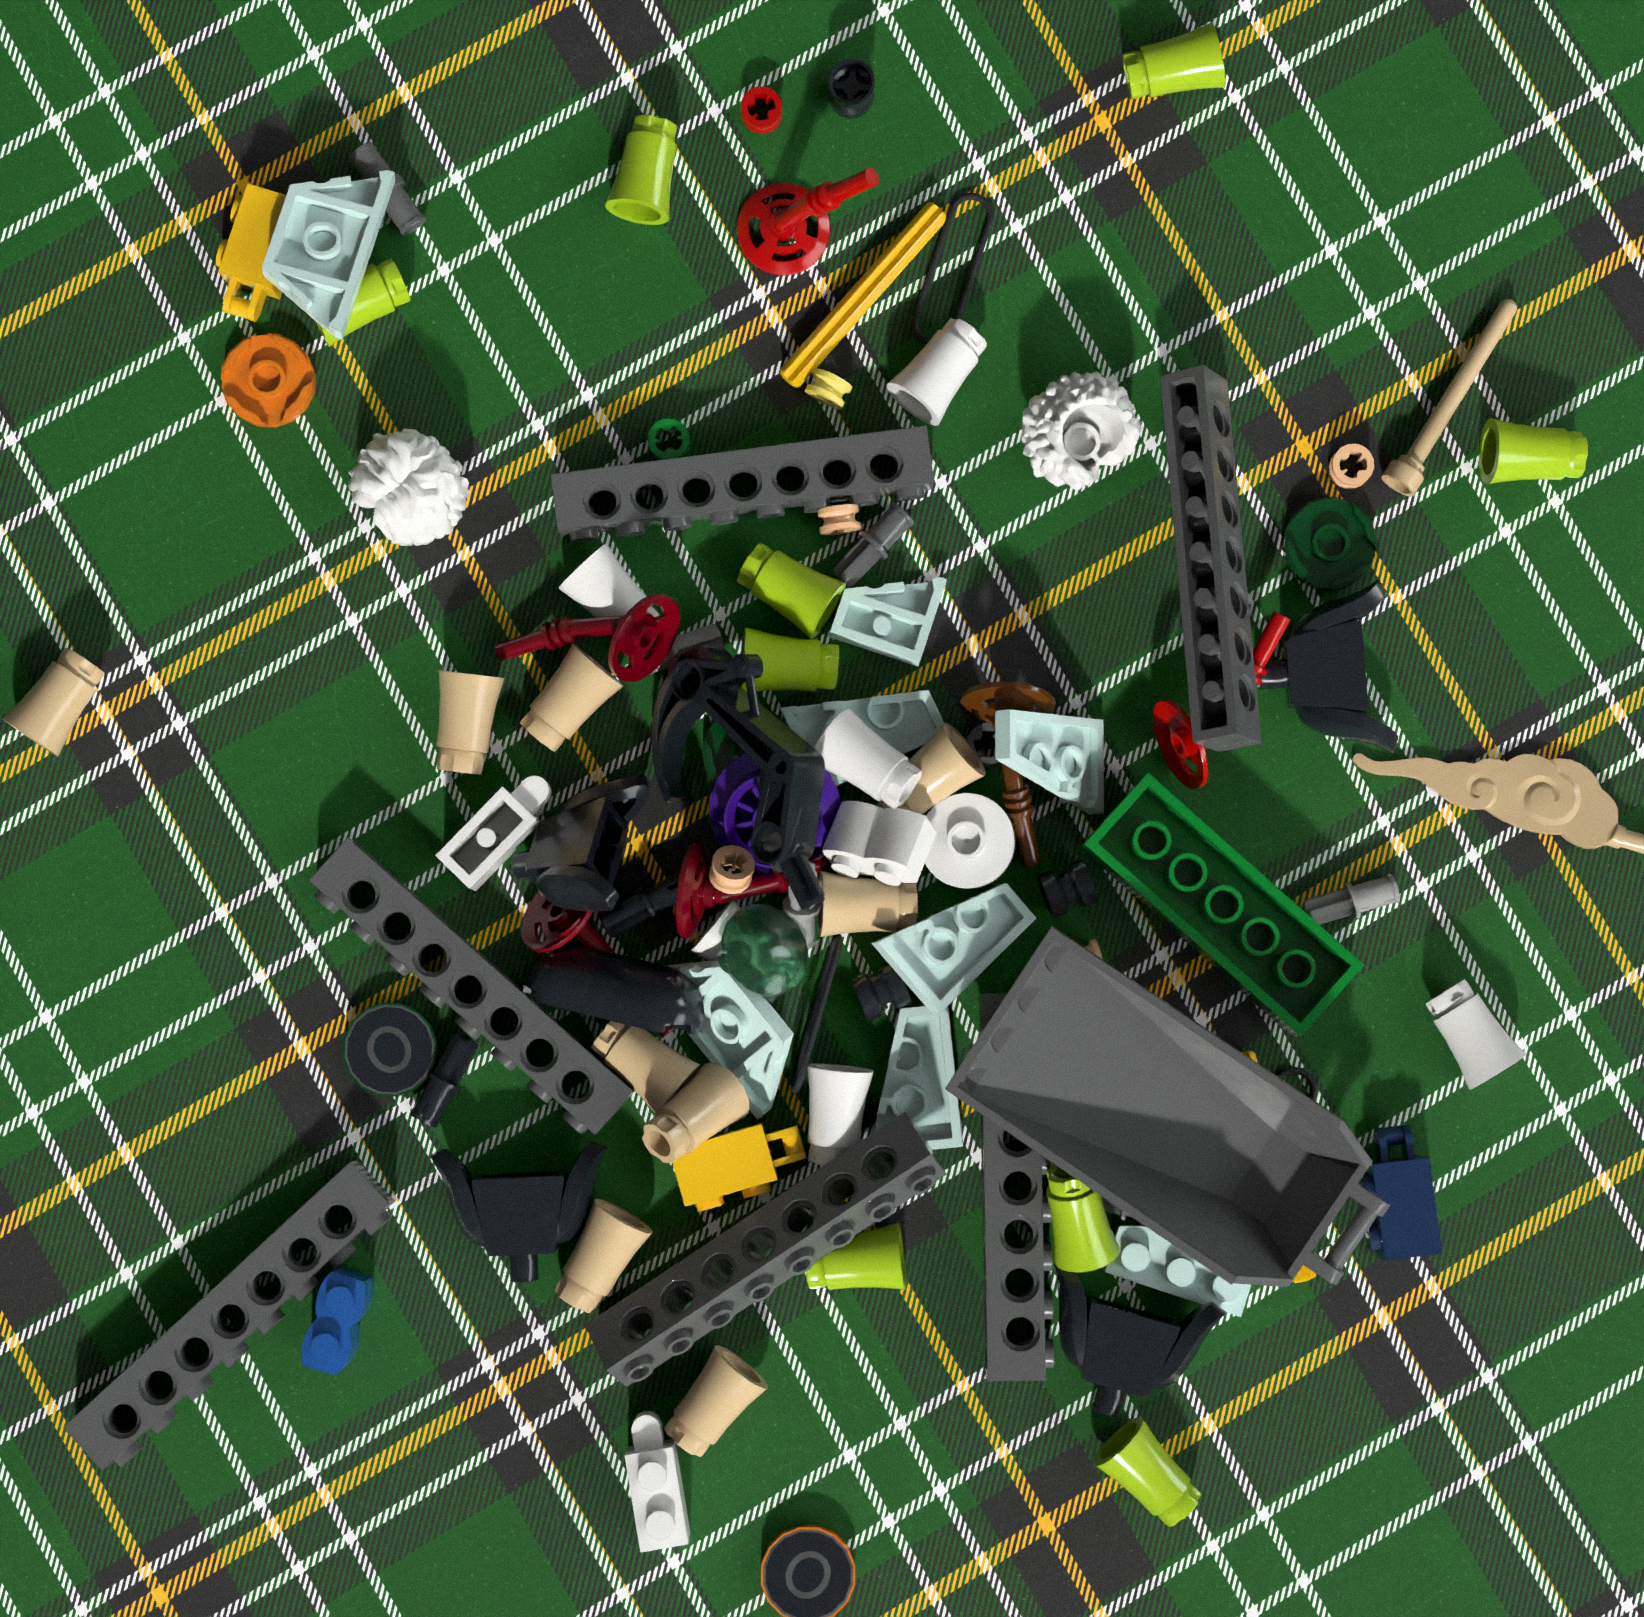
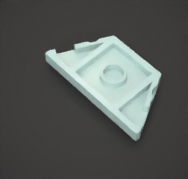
[262,170,395,340]
[666,958,794,1120]

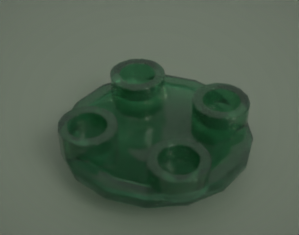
[717,904,809,999]

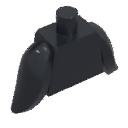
[1258,578,1398,754]
[512,774,650,912]
[429,1142,608,1282]
[1054,1264,1227,1417]

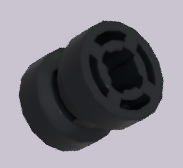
[828,59,875,119]
[1037,859,1098,919]
[850,962,912,1022]

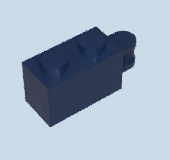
[1359,1124,1442,1261]

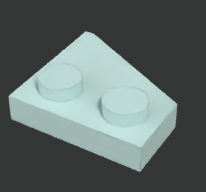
[829,577,947,667]

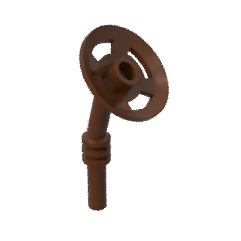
[960,682,1055,867]

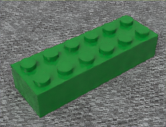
[1080,773,1364,1037]

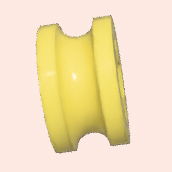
[805,368,852,409]

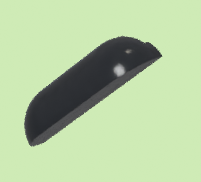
[522,943,704,1034]

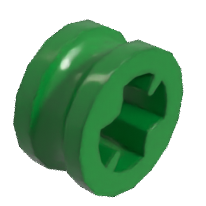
[648,418,690,460]

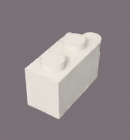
[435,776,552,891]
[624,1411,691,1553]

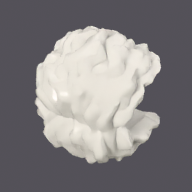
[1021,371,1141,490]
[348,428,471,546]

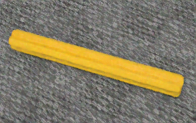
[780,202,946,388]

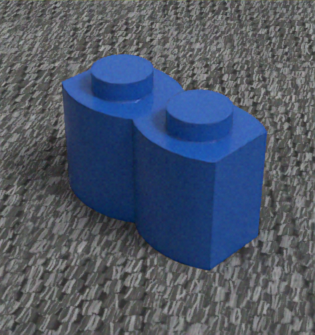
[301,1267,374,1375]

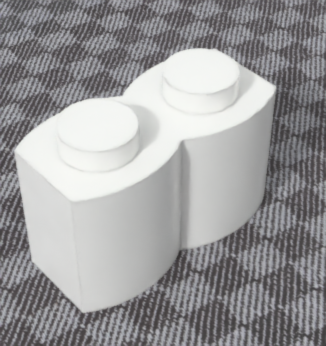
[822,801,937,886]

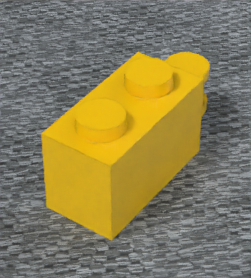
[216,183,286,322]
[672,1122,807,1212]

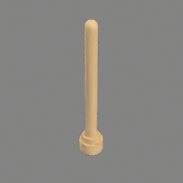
[1381,299,1517,497]

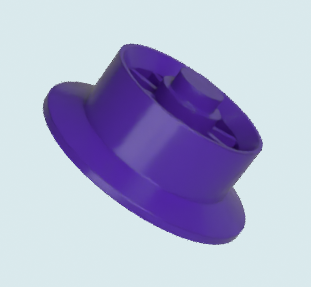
[710,753,841,874]

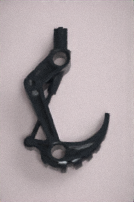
[650,645,825,910]

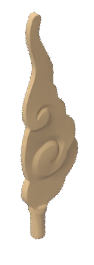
[1352,753,1644,854]

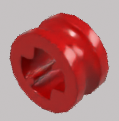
[741,86,782,134]

